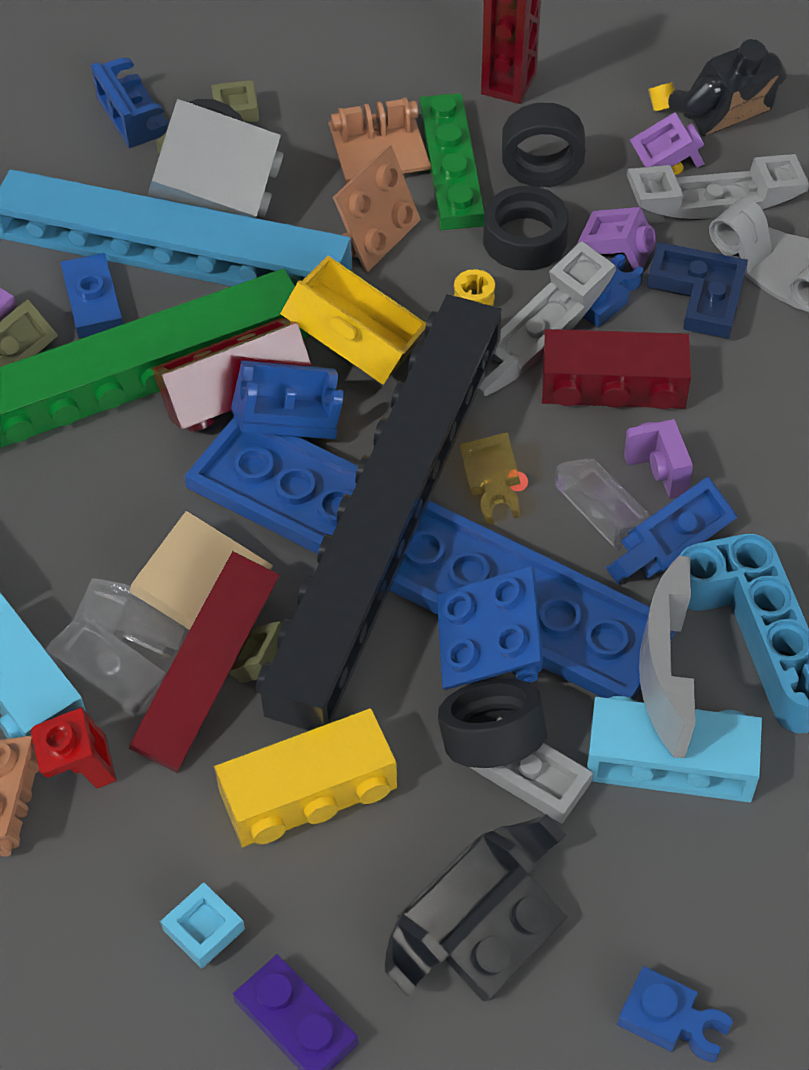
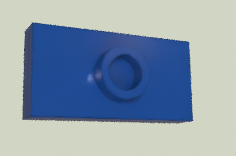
[60,253,123,339]

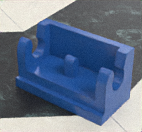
[91,57,169,148]
[231,360,343,439]

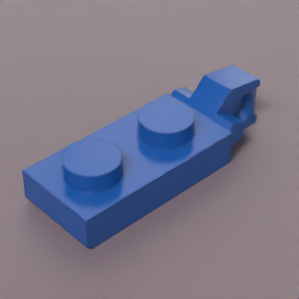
[605,476,738,584]

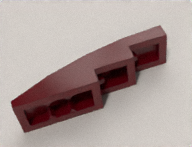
[128,551,280,773]

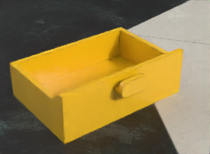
[280,256,426,385]

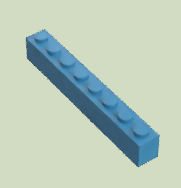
[0,169,352,286]

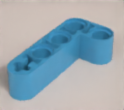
[680,534,809,733]

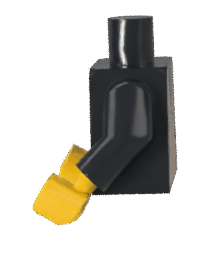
[649,39,786,137]

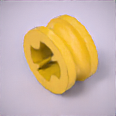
[454,269,495,306]

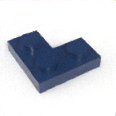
[647,242,748,339]

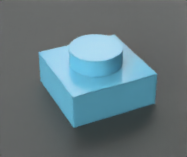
[160,882,245,969]

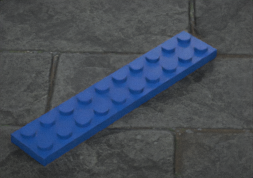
[184,416,677,700]

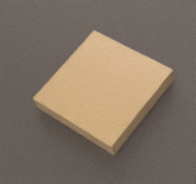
[129,511,273,630]

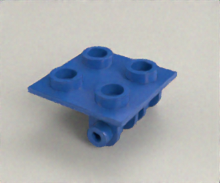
[437,565,543,690]

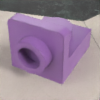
[630,112,705,168]
[578,207,656,270]
[624,419,693,499]

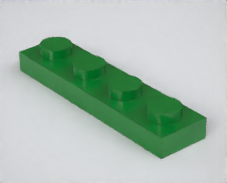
[420,93,484,230]

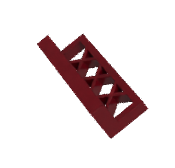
[481,0,541,104]

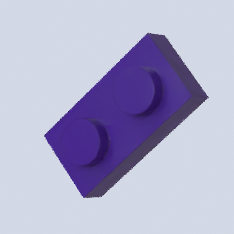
[233,954,359,1070]

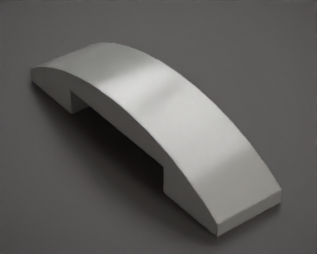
[627,154,809,219]
[478,241,616,396]
[639,556,695,758]

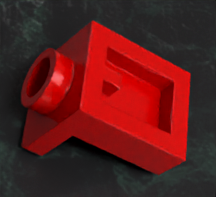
[31,707,117,789]

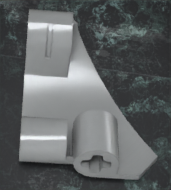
[709,198,809,312]

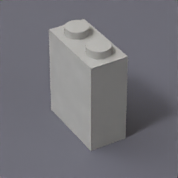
[147,99,284,219]

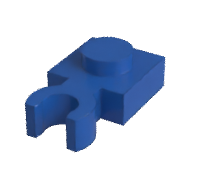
[583,254,644,328]
[617,966,733,1062]

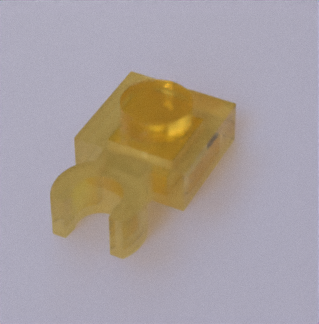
[460,432,521,525]

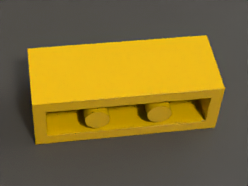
[214,708,397,847]

